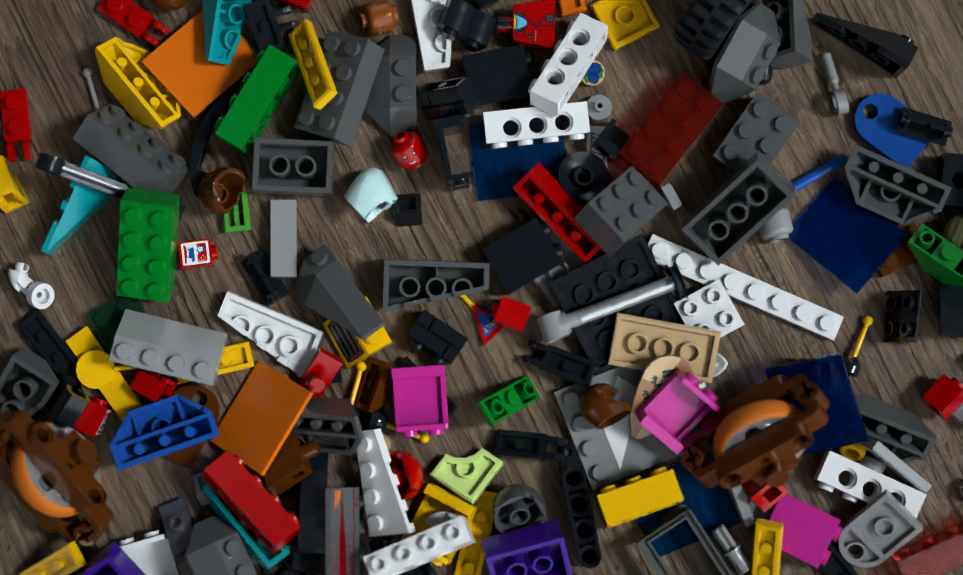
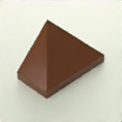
[354,357,394,413]

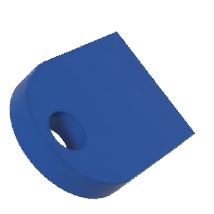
[853,94,928,168]

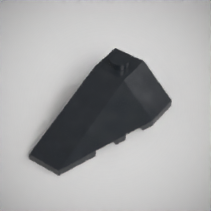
[810,13,918,78]

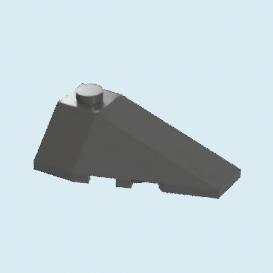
[763,0,812,68]
[294,244,385,340]
[0,347,59,417]

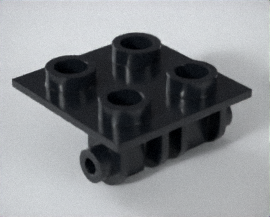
[884,290,922,345]

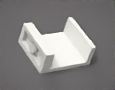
[118,530,179,575]

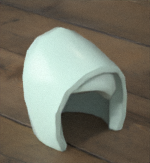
[344,168,398,223]

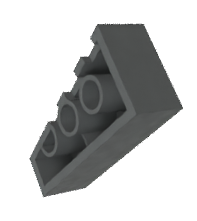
[383,258,490,312]

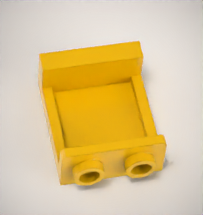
[400,483,479,566]

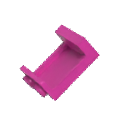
[391,365,449,437]
[635,368,721,454]
[769,494,843,569]

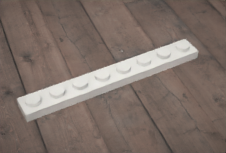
[648,234,844,341]

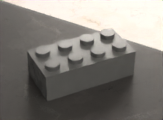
[294,30,385,147]
[73,104,190,194]
[681,151,796,265]

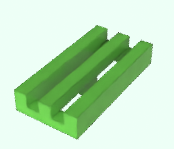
[223,179,252,234]

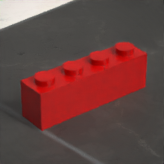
[512,162,601,263]
[202,450,300,554]

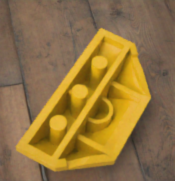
[95,37,181,130]

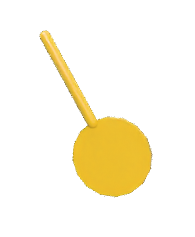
[76,350,141,389]

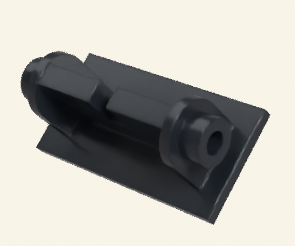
[895,107,953,147]
[241,249,290,307]

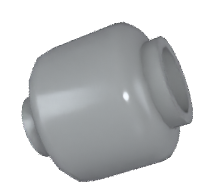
[759,207,794,243]

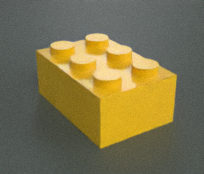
[597,467,684,529]

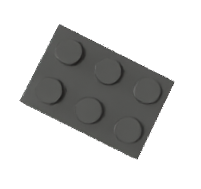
[710,92,800,175]
[252,138,335,197]
[574,165,668,257]

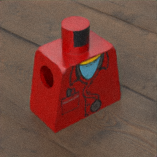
[497,0,555,52]

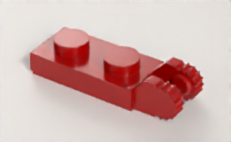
[97,0,170,48]
[0,88,33,162]

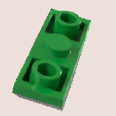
[907,223,963,287]
[476,375,540,427]

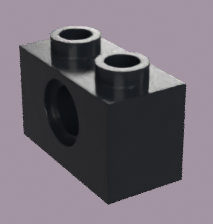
[936,153,963,210]

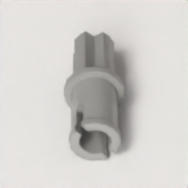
[712,524,752,575]

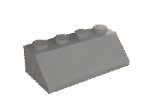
[109,309,228,386]

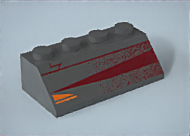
[325,487,366,575]

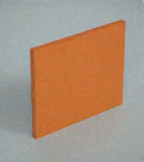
[141,10,259,118]
[210,360,313,476]

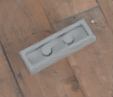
[270,200,297,278]
[860,435,932,493]

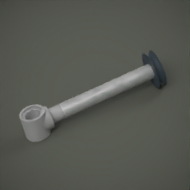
[536,262,688,344]

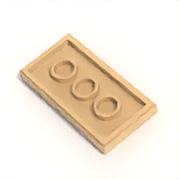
[608,312,721,384]

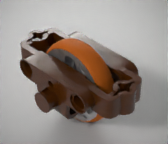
[681,374,829,489]
[0,410,113,546]

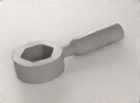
[821,53,849,116]

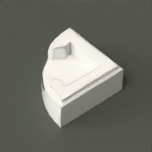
[424,510,460,527]

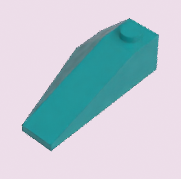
[202,0,258,65]
[41,155,123,256]

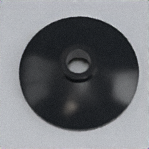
[558,151,609,201]

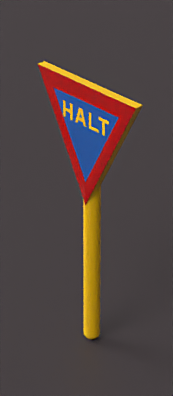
[460,295,503,346]

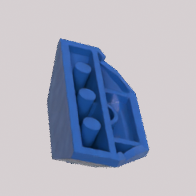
[110,394,220,471]

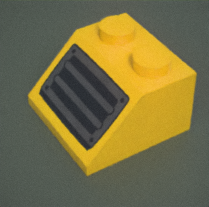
[322,296,393,369]

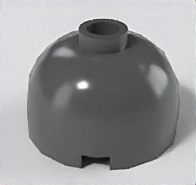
[492,484,546,533]

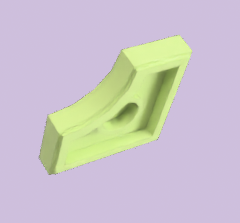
[430,448,503,505]

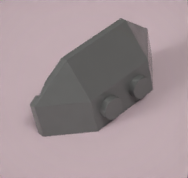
[707,1,781,104]
[365,35,417,138]
[844,144,952,226]
[828,394,937,462]
[290,396,364,455]
[185,514,257,575]

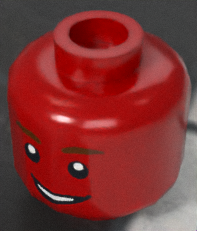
[389,131,428,170]

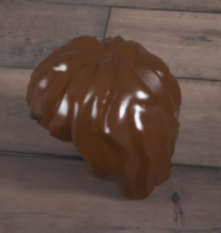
[198,167,246,214]

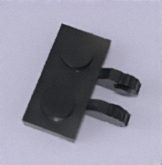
[243,0,299,52]

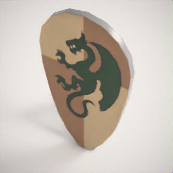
[629,354,694,439]

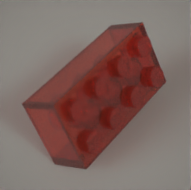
[617,72,724,189]

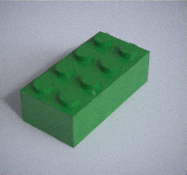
[214,44,301,157]
[116,188,180,303]

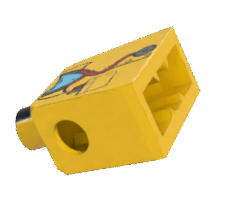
[0,155,30,214]

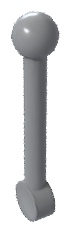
[82,68,100,111]

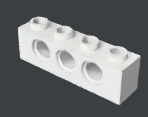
[528,13,608,117]
[483,101,590,149]
[813,450,927,518]
[363,515,476,575]

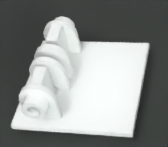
[673,279,745,338]

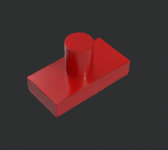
[297,347,343,397]

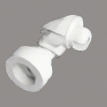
[8,262,54,309]

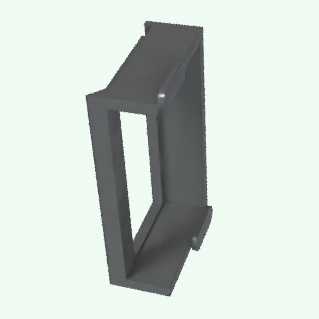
[635,504,733,575]

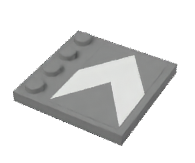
[554,366,685,490]

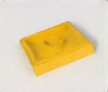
[590,0,660,51]

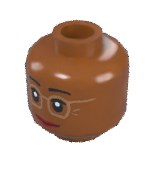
[358,0,398,36]

